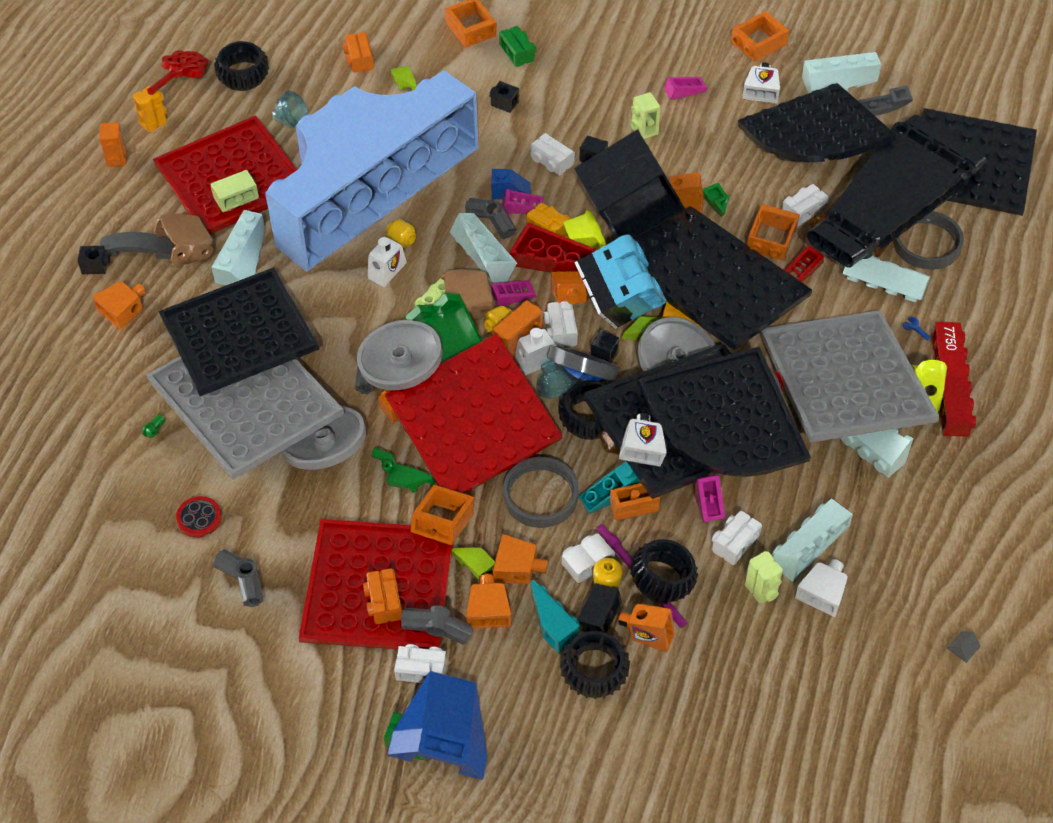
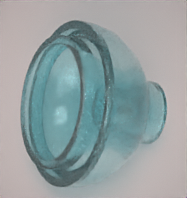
[272,91,307,129]
[536,361,578,399]

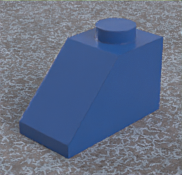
[491,169,531,199]

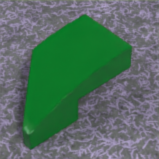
[703,182,730,217]
[386,464,435,493]

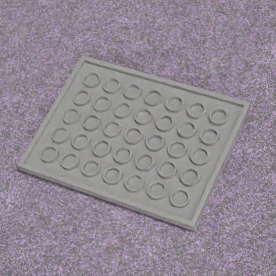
[760,310,939,443]
[146,356,344,480]

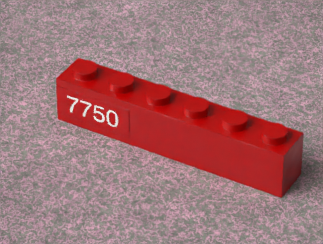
[932,322,976,437]

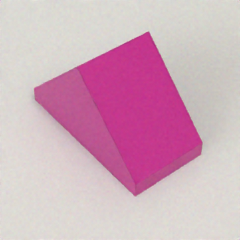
[694,474,725,522]

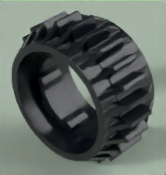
[214,41,269,91]
[559,380,607,440]
[630,539,699,603]
[560,630,630,699]

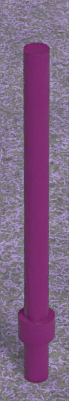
[596,524,688,628]

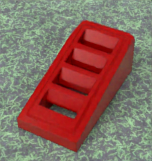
[785,245,824,282]

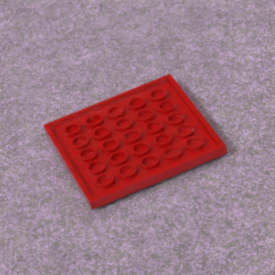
[153,115,297,234]
[385,334,563,494]
[298,519,453,650]

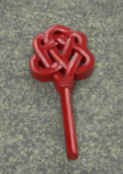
[147,51,209,95]

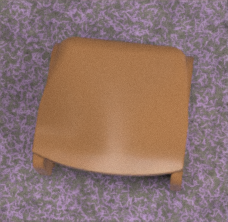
[154,214,213,266]
[442,269,494,321]

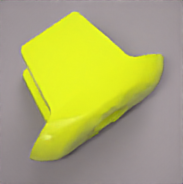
[564,209,606,250]
[911,360,947,412]

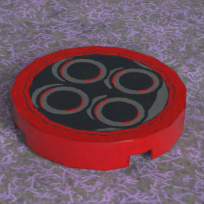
[176,496,222,538]

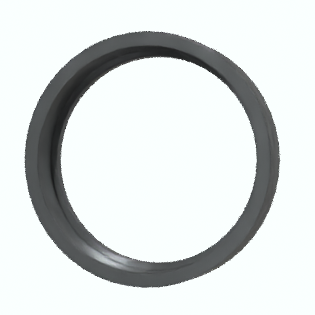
[893,211,964,270]
[547,344,620,380]
[503,457,579,528]

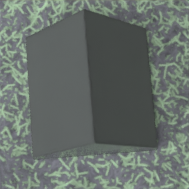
[947,632,981,663]

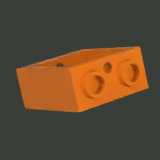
[445,0,497,48]
[731,11,790,62]
[747,204,800,261]
[492,300,542,359]
[411,485,475,545]

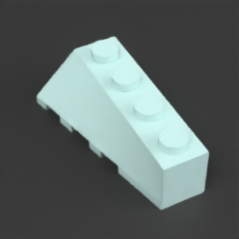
[802,52,881,94]
[211,210,265,286]
[450,213,517,283]
[843,256,931,302]
[840,429,913,478]
[772,498,853,582]

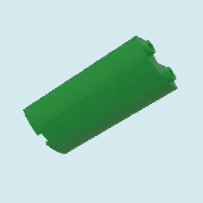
[405,293,482,364]

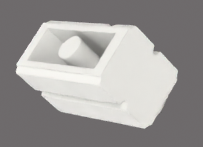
[531,133,575,175]
[782,184,828,226]
[544,301,578,347]
[712,511,762,565]
[394,644,447,683]

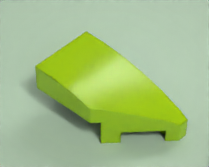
[390,65,417,91]
[622,316,660,341]
[452,547,495,579]

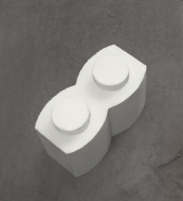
[561,534,615,583]

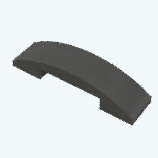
[858,86,913,116]
[99,232,176,259]

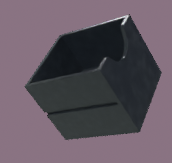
[574,129,685,240]

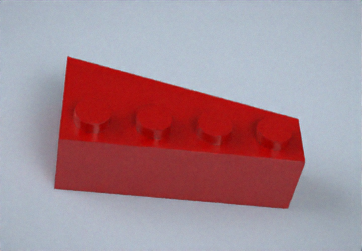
[509,223,597,273]

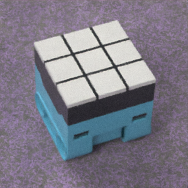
[575,235,666,329]

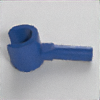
[903,317,930,341]

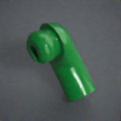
[142,414,166,438]
[371,447,396,473]

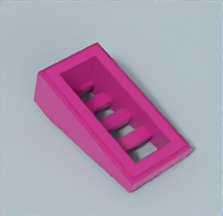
[664,77,707,99]
[502,189,543,214]
[491,280,536,307]

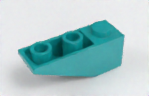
[579,462,641,514]
[531,580,580,653]

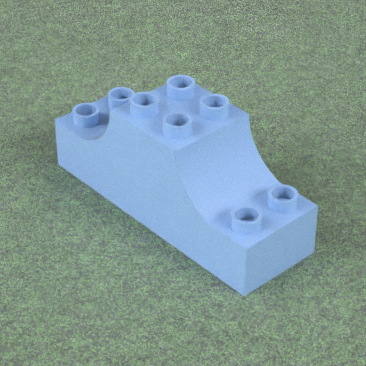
[265,70,478,272]

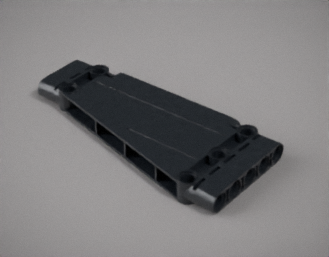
[807,115,987,268]

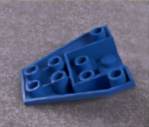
[388,671,488,780]

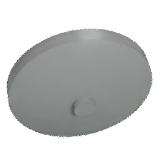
[638,317,716,371]
[357,320,443,390]
[282,406,366,470]

